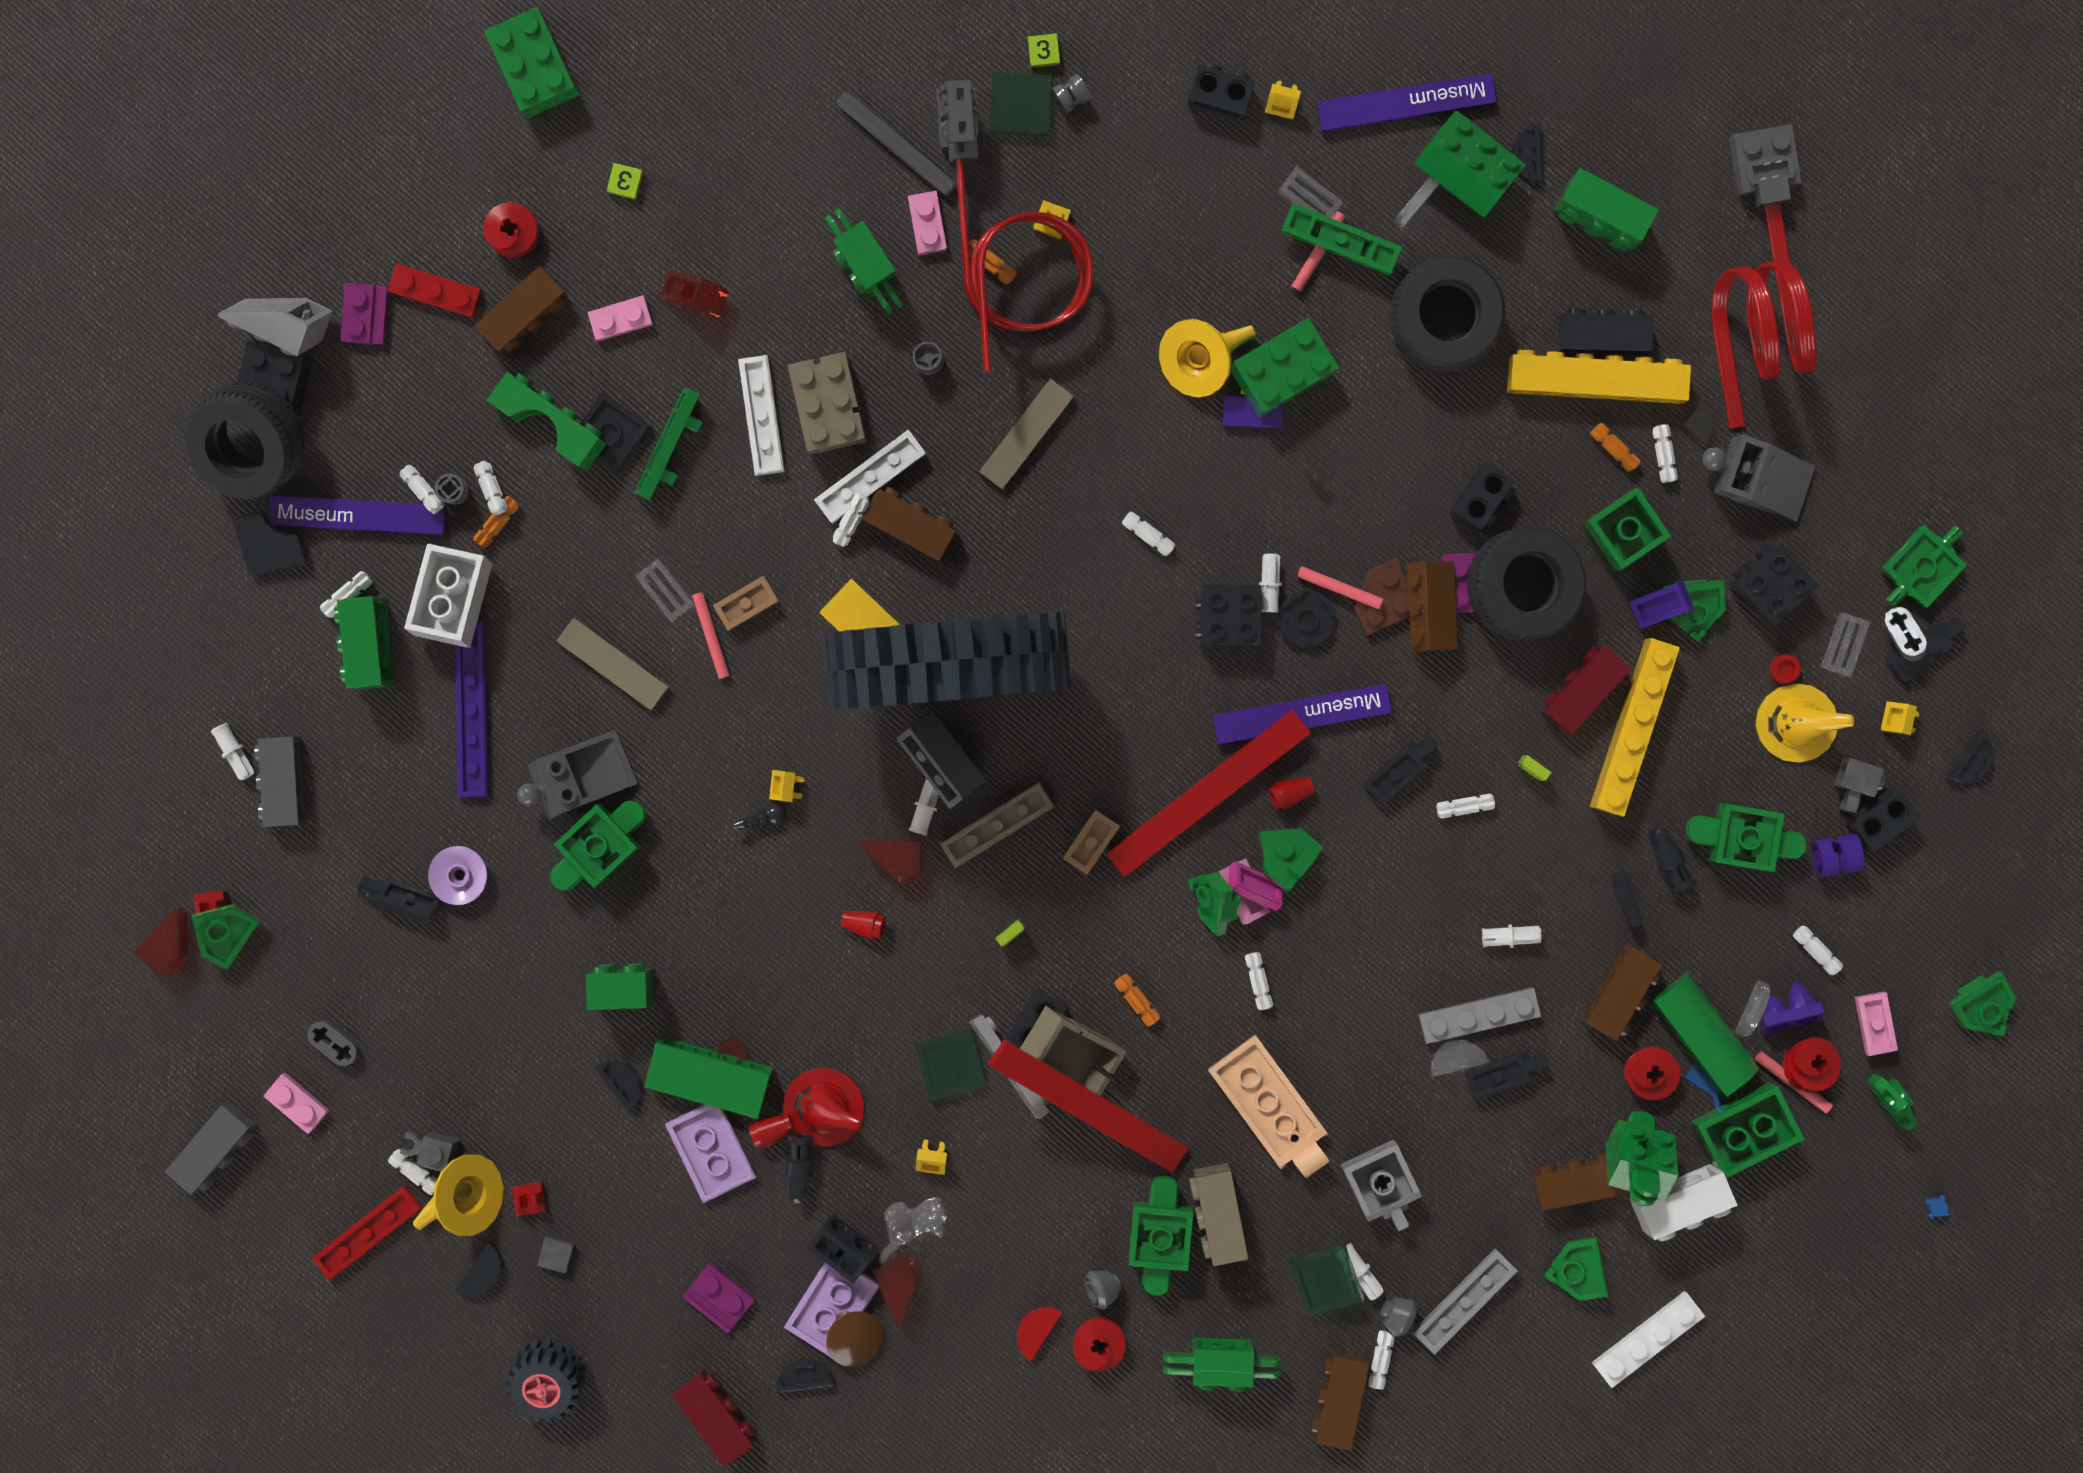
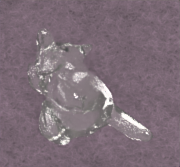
[879,1198,947,1264]

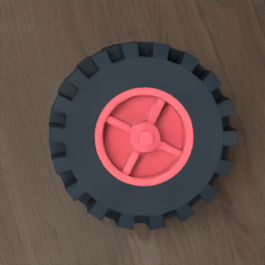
[505,1339,586,1422]

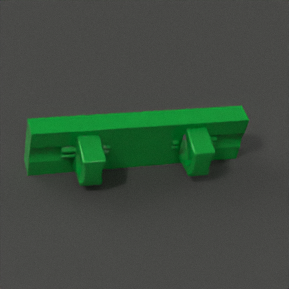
[1281,202,1402,276]
[634,388,703,501]

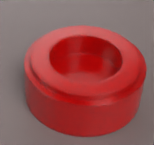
[1769,654,1801,684]

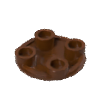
[826,1311,883,1367]

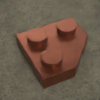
[1354,558,1410,636]

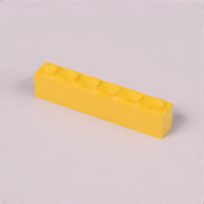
[1507,350,1691,404]
[1590,638,1680,817]

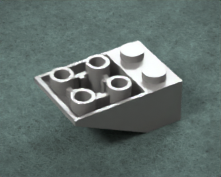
[218,298,332,356]

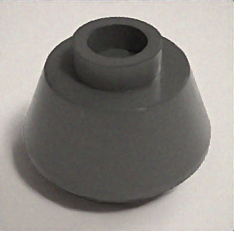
[1084,1270,1121,1310]
[1380,1297,1417,1337]

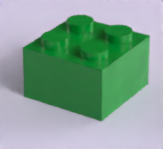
[1582,487,1671,572]
[586,963,655,1010]

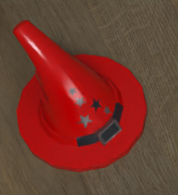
[783,1068,864,1147]

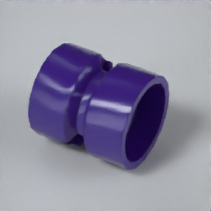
[1812,834,1864,878]

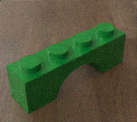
[486,372,607,472]

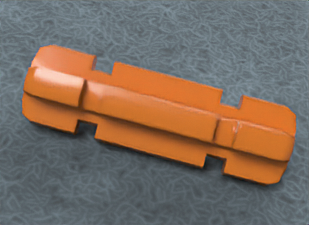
[969,239,1017,285]
[1590,423,1641,472]
[473,496,519,548]
[1114,973,1161,1027]

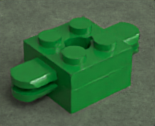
[824,208,903,316]
[550,800,647,891]
[1685,803,1806,872]
[1605,1111,1678,1206]
[1128,1175,1193,1296]
[1163,1337,1282,1392]

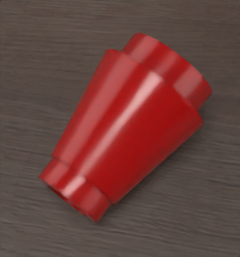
[1269,777,1315,810]
[841,911,886,940]
[749,1114,795,1148]

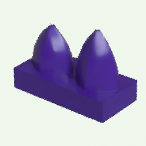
[1760,982,1825,1035]

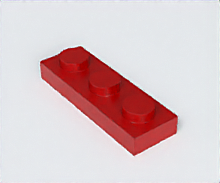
[388,263,482,318]

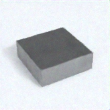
[537,1236,575,1274]

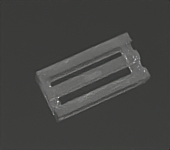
[1278,166,1343,218]
[1393,176,1440,230]
[635,558,695,623]
[1821,612,1870,678]

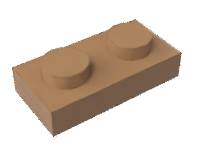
[713,576,779,631]
[1063,810,1120,875]

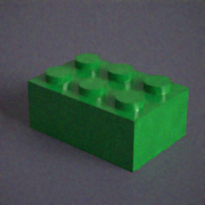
[484,6,580,119]
[1414,111,1526,218]
[1553,168,1659,252]
[1230,317,1339,418]
[334,596,395,690]
[1690,1082,1805,1178]

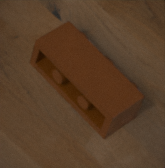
[475,266,569,355]
[861,487,957,563]
[1407,561,1458,652]
[1581,945,1662,1041]
[1531,1152,1630,1211]
[1311,1350,1370,1451]

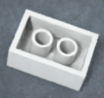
[404,544,492,648]
[1629,1164,1738,1241]

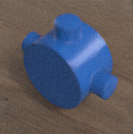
[1925,1195,1950,1219]

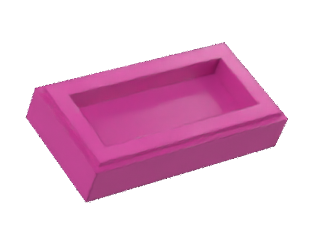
[1229,861,1282,911]

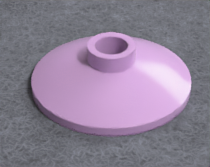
[428,846,487,905]

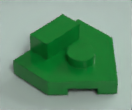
[1663,579,1726,642]
[1258,828,1323,893]
[1188,872,1241,937]
[191,904,260,970]
[1949,971,2016,1037]
[1866,1074,1918,1130]
[1544,1237,1609,1301]

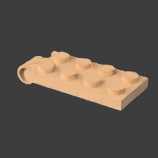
[1208,1035,1330,1178]

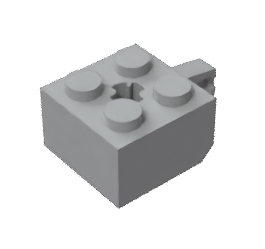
[1340,1140,1422,1231]

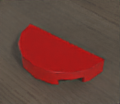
[1017,1306,1062,1362]

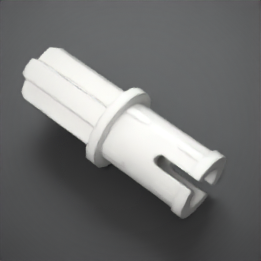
[1259,554,1282,612]
[211,723,254,780]
[909,779,939,836]
[1482,924,1542,948]
[1336,1243,1384,1300]

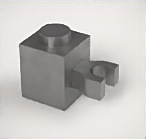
[1833,758,1885,813]
[400,1131,460,1172]

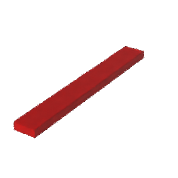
[1106,709,1310,877]
[988,1039,1189,1173]

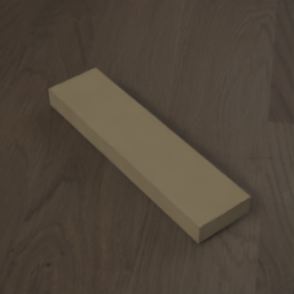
[979,378,1074,490]
[557,618,669,710]
[940,782,1055,868]

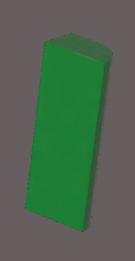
[1650,972,1759,1097]
[644,1036,773,1119]

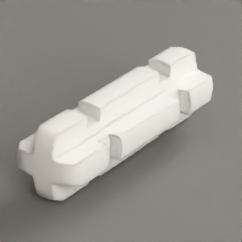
[1653,425,1678,483]
[474,461,507,515]
[400,465,444,514]
[833,493,869,547]
[1122,512,1175,556]
[320,571,372,618]
[1436,794,1495,818]
[1793,926,1843,975]
[1245,952,1273,1010]
[388,1149,438,1195]
[1368,1330,1395,1389]

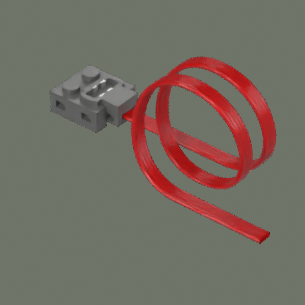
[936,80,1093,372]
[1712,124,1817,429]

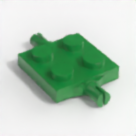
[1881,525,1967,609]

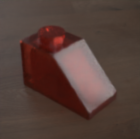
[659,270,729,318]
[861,839,922,883]
[134,907,188,976]
[873,1252,921,1325]

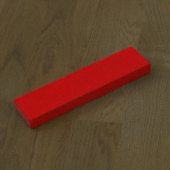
[311,1184,424,1281]

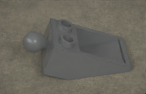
[1702,434,1816,522]
[517,730,638,820]

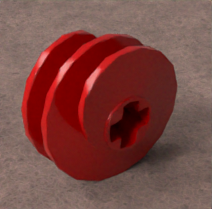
[483,202,539,258]
[1782,1038,1841,1093]
[1624,1047,1680,1100]
[1073,1317,1126,1371]

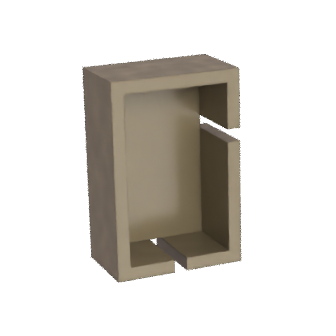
[788,352,867,455]
[1021,1006,1126,1095]
[1189,1163,1248,1266]

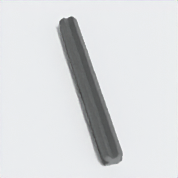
[837,92,956,196]

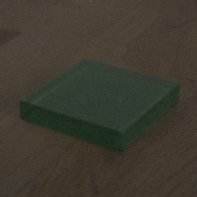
[990,72,1051,136]
[915,1028,987,1101]
[1289,1243,1364,1316]

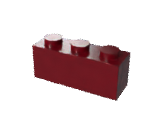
[1541,645,1631,735]
[672,1369,756,1467]

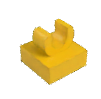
[1265,81,1301,119]
[1033,200,1071,240]
[1881,701,1919,735]
[769,770,804,802]
[916,1139,947,1175]

